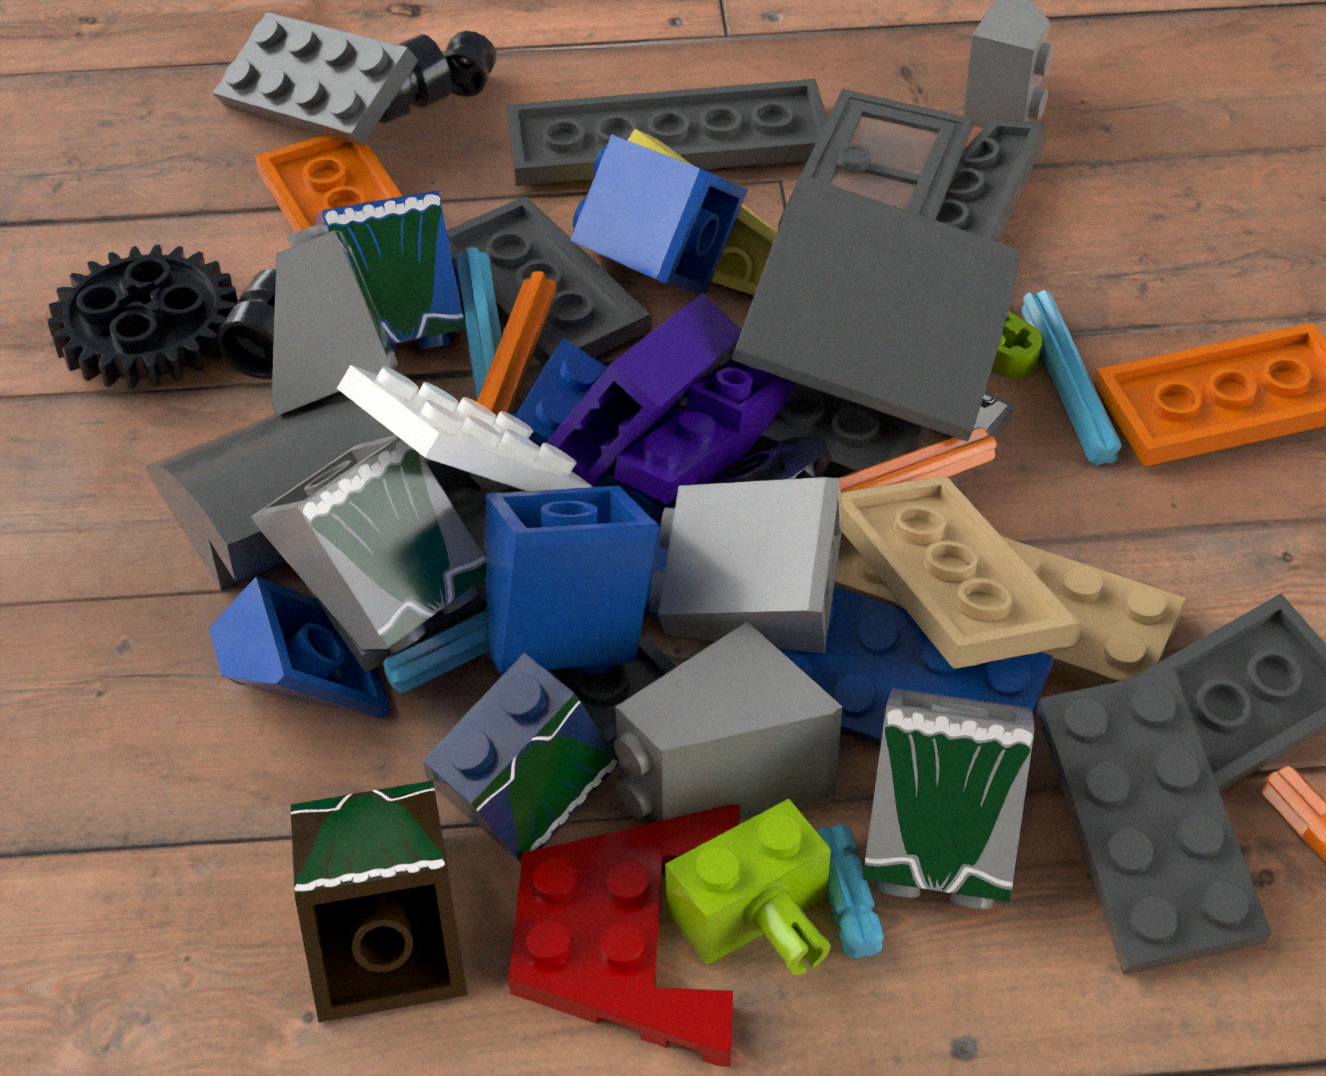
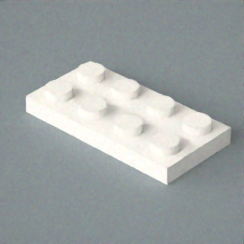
[337,365,592,491]

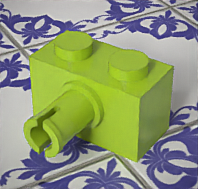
[666,799,831,975]

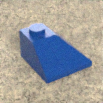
[209,576,391,719]

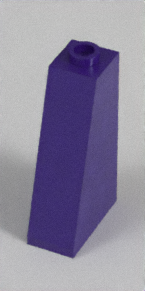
[546,293,742,487]

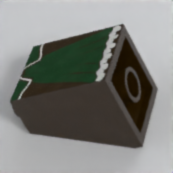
[290,780,468,1023]

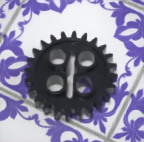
[47,244,238,389]

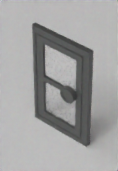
[778,89,974,229]

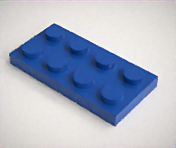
[779,586,1053,746]

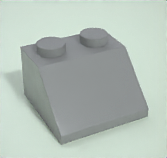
[963,0,1054,128]

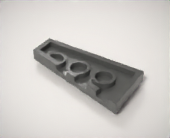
[936,119,1045,242]

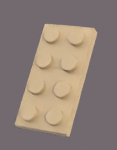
[841,476,1079,669]

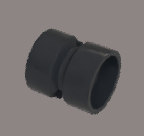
[379,34,452,123]
[216,269,276,379]

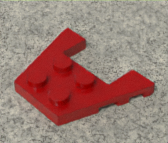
[508,805,740,1067]

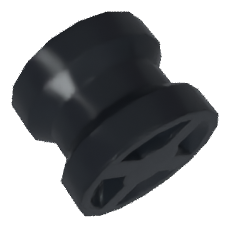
[443,31,497,97]

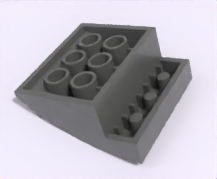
[732,174,1021,442]
[146,391,471,591]

